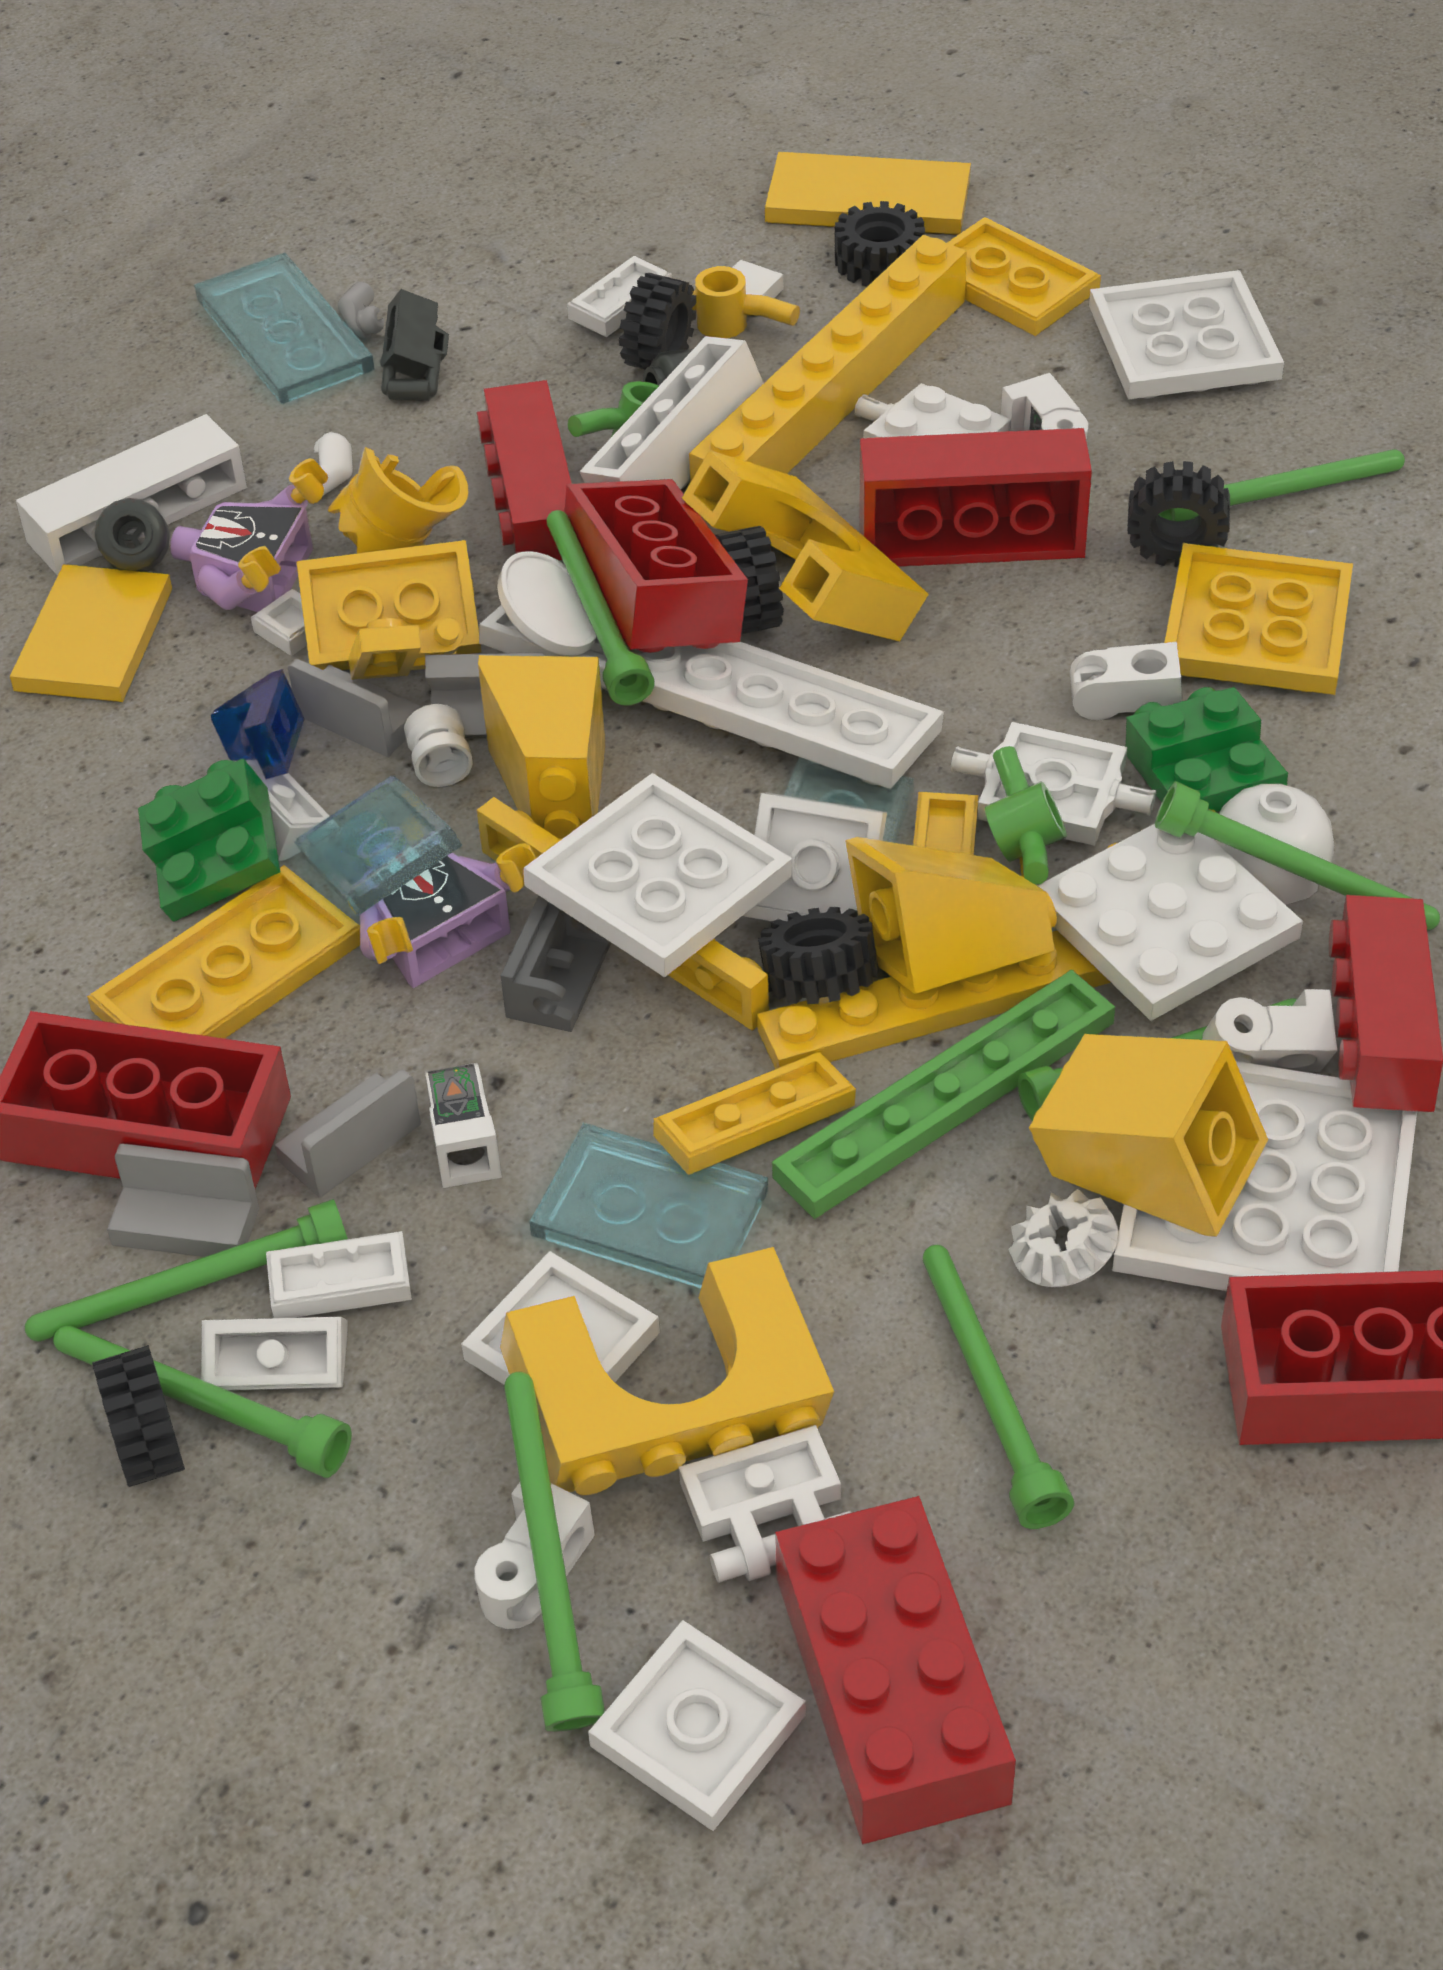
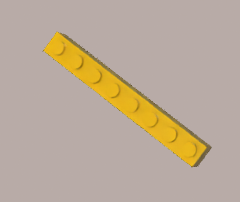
[689,235,967,482]

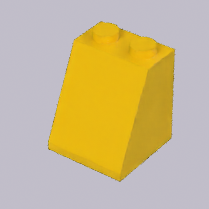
[478,655,606,839]
[845,837,1057,994]
[1029,1034,1268,1237]

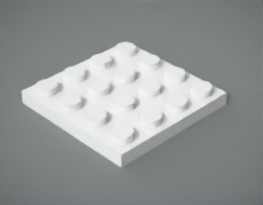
[1112,1061,1417,1291]

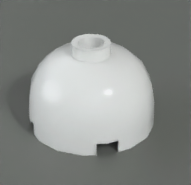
[1213,784,1334,905]

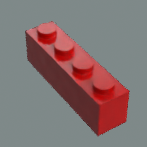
[476,380,572,561]
[1329,895,1443,1112]

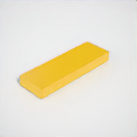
[653,1052,856,1175]

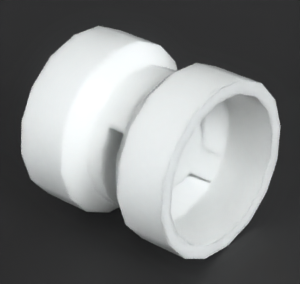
[404,704,473,787]

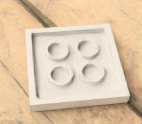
[1089,270,1284,400]
[524,773,792,977]
[1037,824,1303,1021]

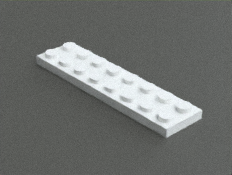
[479,605,944,789]

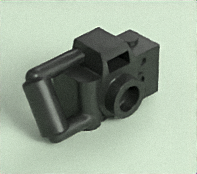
[380,289,449,401]

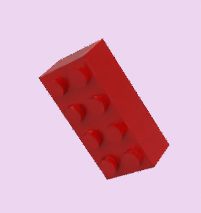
[859,428,1092,567]
[564,479,748,653]
[0,1011,291,1190]
[1221,1270,1443,1445]
[775,1496,1016,1845]

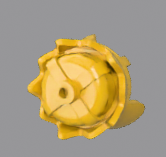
[328,447,468,554]

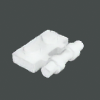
[679,1425,851,1583]

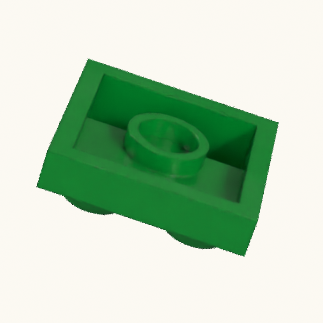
[1125,687,1288,812]
[138,758,280,922]

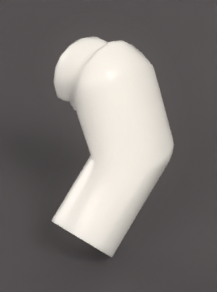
[314,432,353,497]

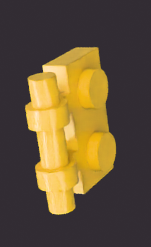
[349,617,463,680]

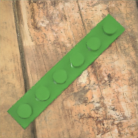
[772,970,1115,1219]

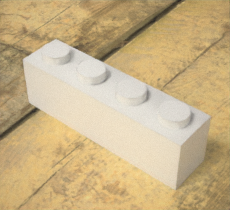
[579,336,764,490]
[16,414,247,576]

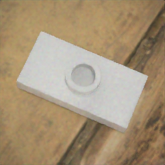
[567,256,672,337]
[266,1231,412,1318]

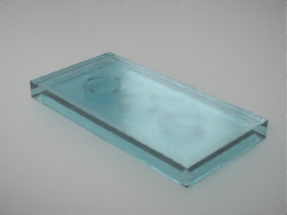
[194,253,375,404]

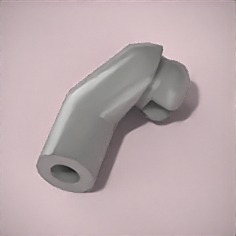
[338,282,384,339]

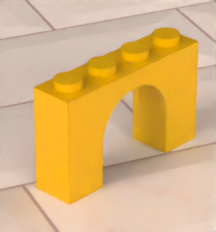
[682,450,929,642]
[500,1247,834,1495]

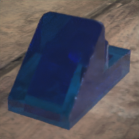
[211,669,305,779]

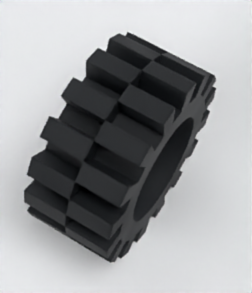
[834,201,925,287]
[619,272,697,370]
[1127,461,1230,567]
[715,526,784,634]
[758,907,879,1004]
[92,1345,185,1487]

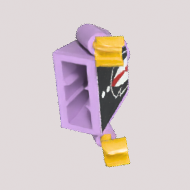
[170,458,328,612]
[360,843,536,988]

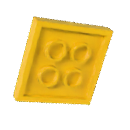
[1164,543,1353,695]

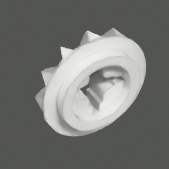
[1008,1189,1118,1287]

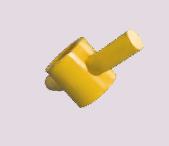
[692,266,800,339]

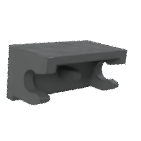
[500,896,611,1032]

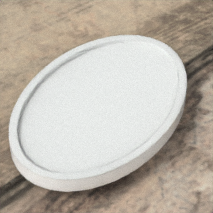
[497,552,597,656]

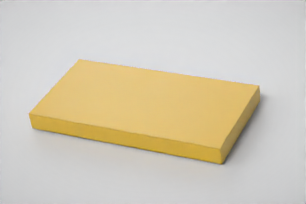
[765,152,971,235]
[87,865,360,1039]

